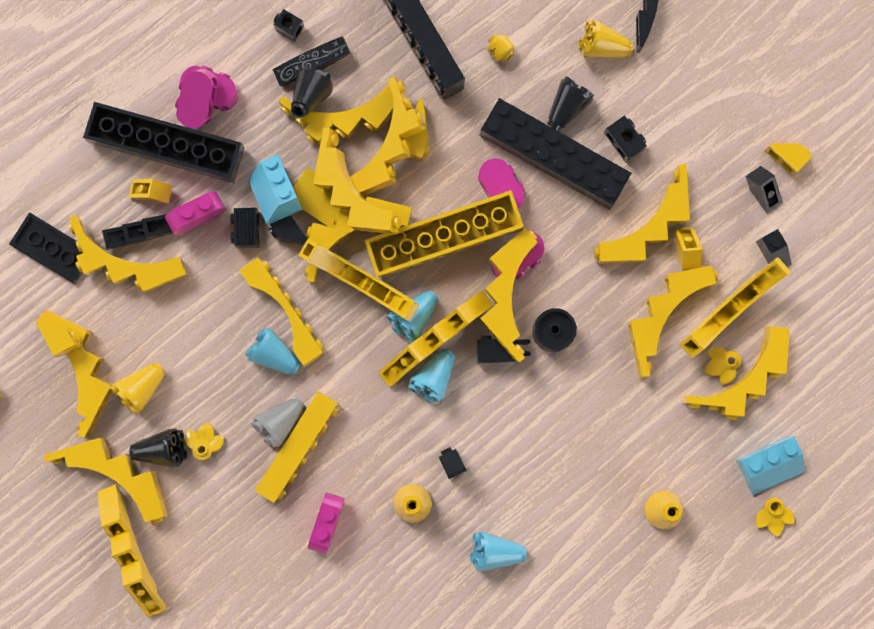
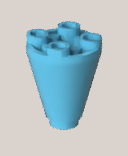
[387,291,439,343]
[245,328,301,375]
[408,349,455,404]
[470,531,526,571]

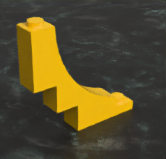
[313,128,401,234]
[594,164,690,264]
[480,228,538,363]
[627,265,718,378]
[378,290,494,387]
[37,310,112,438]
[43,438,168,524]
[98,484,166,617]

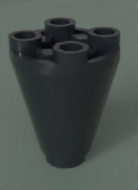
[291,66,333,118]
[547,76,594,131]
[129,428,188,467]

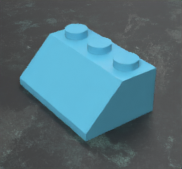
[248,154,303,225]
[736,436,805,495]

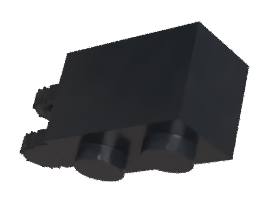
[476,335,531,364]

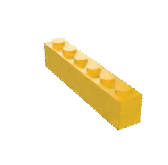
[254,391,339,503]

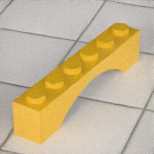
[239,258,325,367]

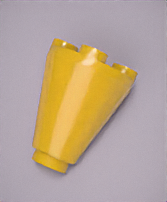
[578,19,633,58]
[110,362,166,415]
[393,484,432,523]
[644,490,684,530]

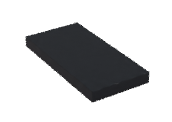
[9,212,83,284]

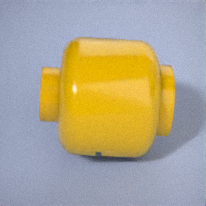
[487,34,515,63]

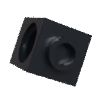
[273,9,304,42]

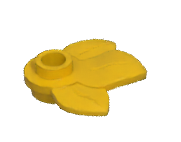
[704,347,741,385]
[185,423,224,461]
[756,497,795,536]

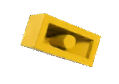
[764,143,813,176]
[129,179,172,204]
[674,227,703,269]
[36,320,80,357]

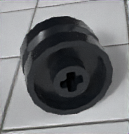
[532,308,577,352]

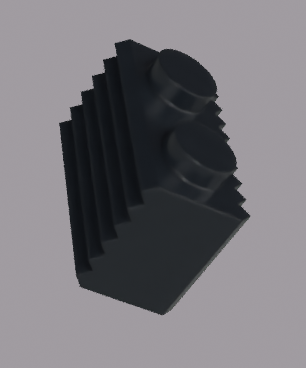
[230,207,260,248]

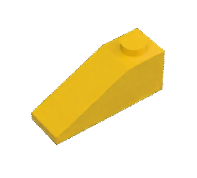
[405,98,431,162]

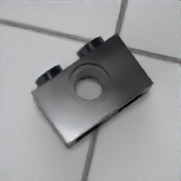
[603,115,647,163]

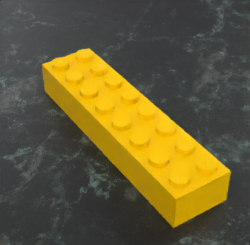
[365,190,524,278]

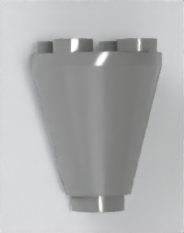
[251,397,306,448]

